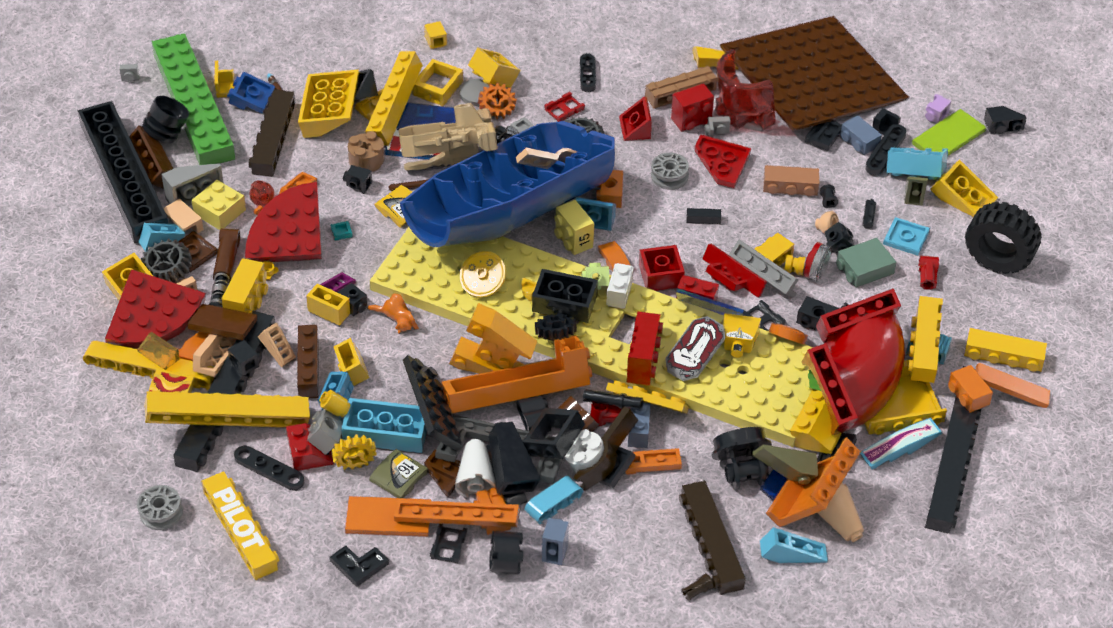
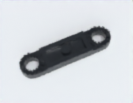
[234,445,305,491]

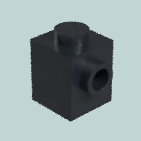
[337,283,368,316]

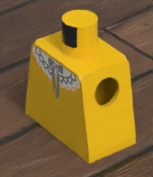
[723,313,761,358]

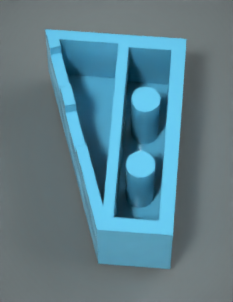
[887,148,948,179]

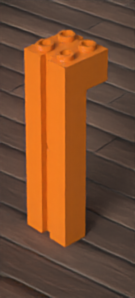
[441,335,592,413]

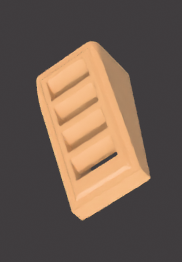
[258,323,296,367]

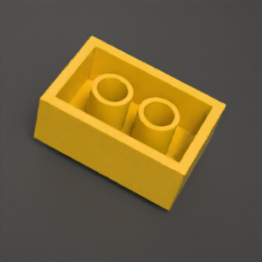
[222,258,268,313]

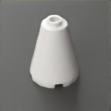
[455,439,496,497]

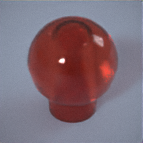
[249,180,275,206]

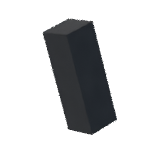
[686,208,721,224]

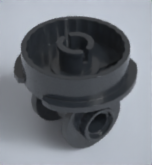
[712,427,772,490]

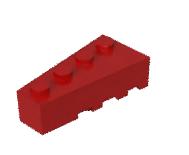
[626,311,664,386]

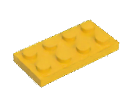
[606,380,689,414]

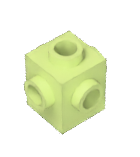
[581,263,609,290]

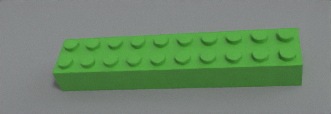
[151,33,236,165]

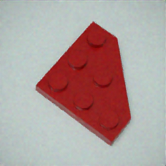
[694,134,751,188]

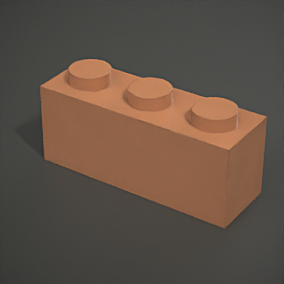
[763,165,819,196]

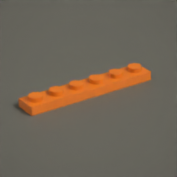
[394,499,520,527]

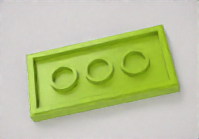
[912,109,987,156]

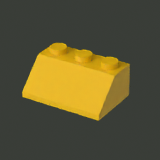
[790,389,842,454]

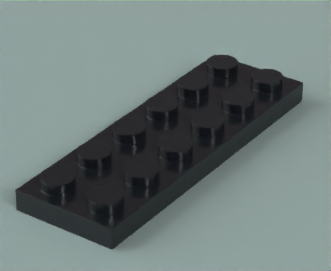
[403,355,463,452]

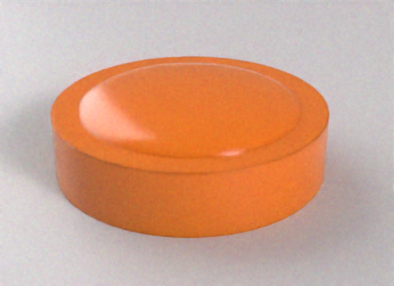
[769,323,808,344]

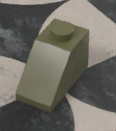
[904,176,928,206]

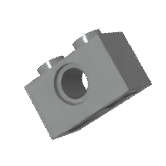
[307,409,344,455]

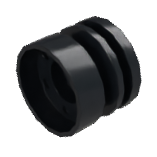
[142,96,189,143]

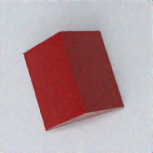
[619,96,652,141]

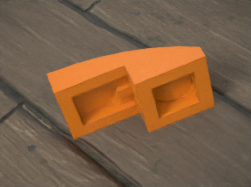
[598,241,631,272]

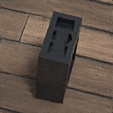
[523,408,585,459]

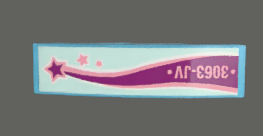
[860,418,942,469]

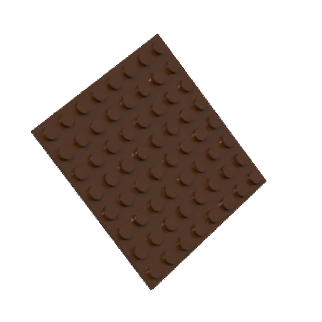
[720,16,909,131]

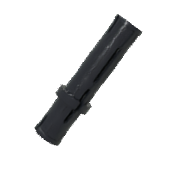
[583,389,644,410]

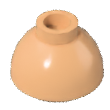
[815,211,839,234]

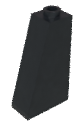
[488,422,541,495]

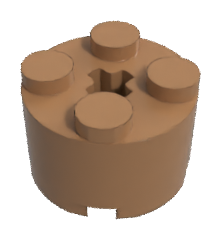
[348,131,385,172]

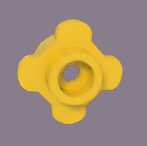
[263,261,279,280]

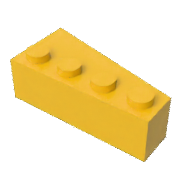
[908,296,943,383]

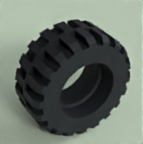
[965,202,1042,274]

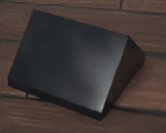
[354,69,378,100]

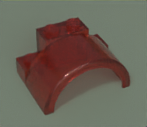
[715,49,776,129]

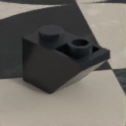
[984,106,1027,134]

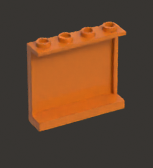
[766,438,861,527]

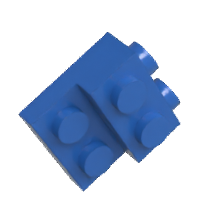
[227,71,275,114]

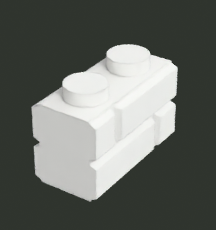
[606,263,634,309]

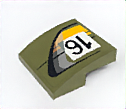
[369,449,428,498]

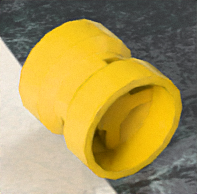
[784,254,806,276]

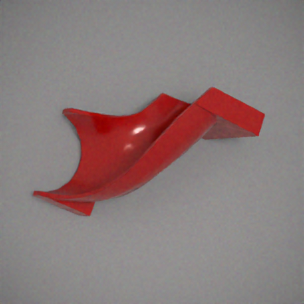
[801,288,905,435]

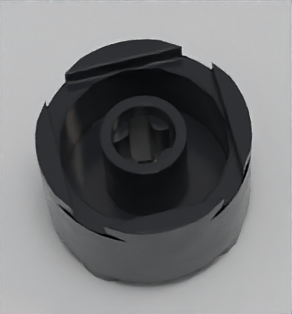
[489,531,523,574]

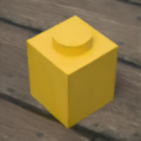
[424,21,447,49]

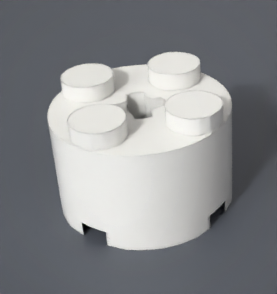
[565,430,605,474]

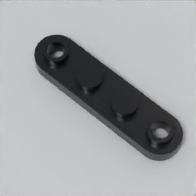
[865,124,906,175]

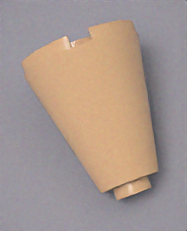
[817,483,864,542]

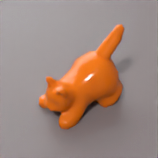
[367,294,419,334]

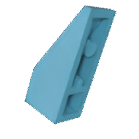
[760,527,828,563]

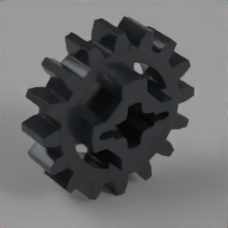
[535,313,577,341]

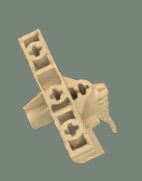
[399,103,498,170]

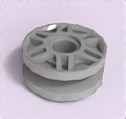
[651,152,689,190]
[137,485,183,530]

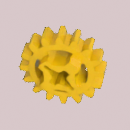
[332,434,377,470]

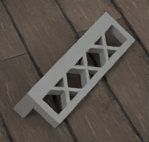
[729,240,799,297]

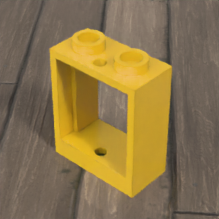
[412,59,463,106]

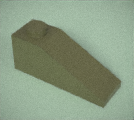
[753,445,818,484]

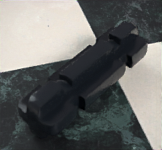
[862,198,876,229]

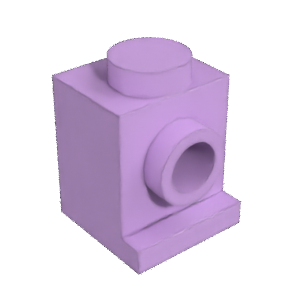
[925,94,951,124]

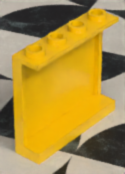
[864,359,947,435]

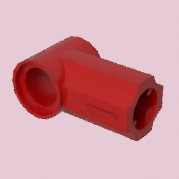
[918,255,939,290]
[590,403,630,426]

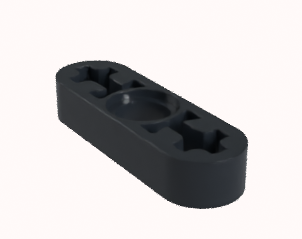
[580,53,596,92]

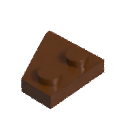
[424,449,461,497]

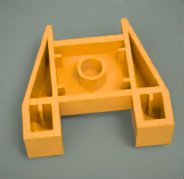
[449,303,537,374]

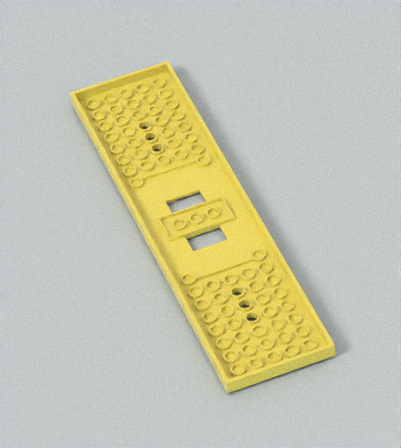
[370,227,813,447]

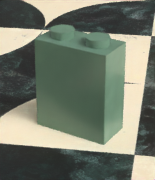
[836,238,896,288]

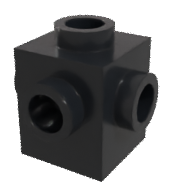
[824,222,854,254]

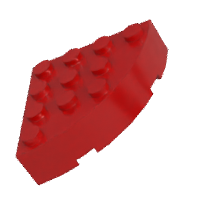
[245,182,322,262]
[105,269,206,349]

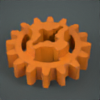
[478,83,517,120]

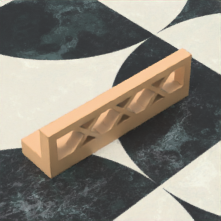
[193,334,237,377]

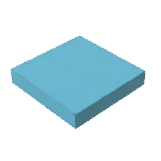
[883,217,930,256]

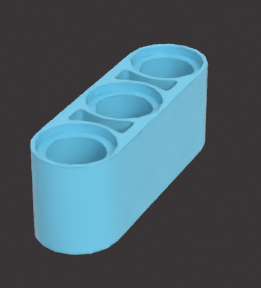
[525,476,583,524]

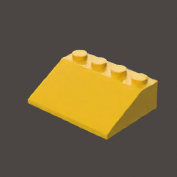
[298,69,359,138]

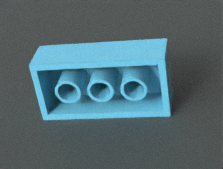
[341,398,427,453]

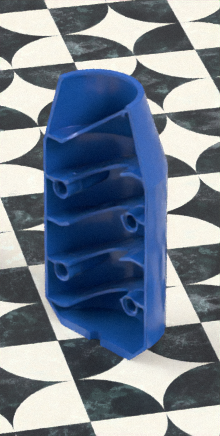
[400,121,615,247]

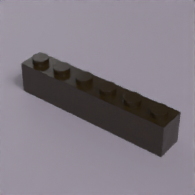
[249,90,296,177]
[679,480,746,595]

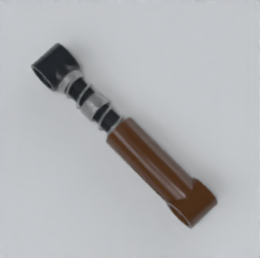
[208,228,241,308]

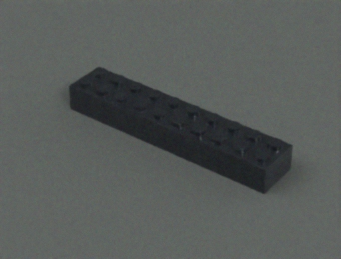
[77,101,168,244]

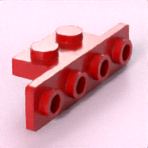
[702,243,767,297]

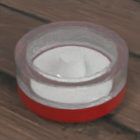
[804,242,832,282]

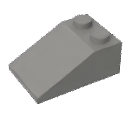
[162,164,224,206]

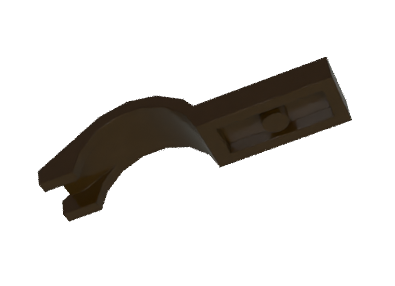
[572,407,638,491]

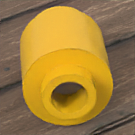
[319,390,351,417]

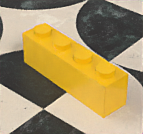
[964,328,1047,372]

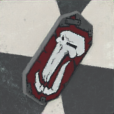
[665,316,725,381]

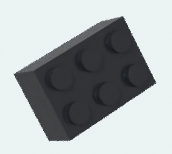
[532,269,598,323]

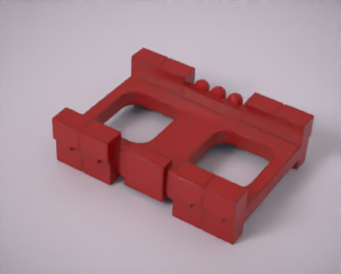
[544,92,585,122]

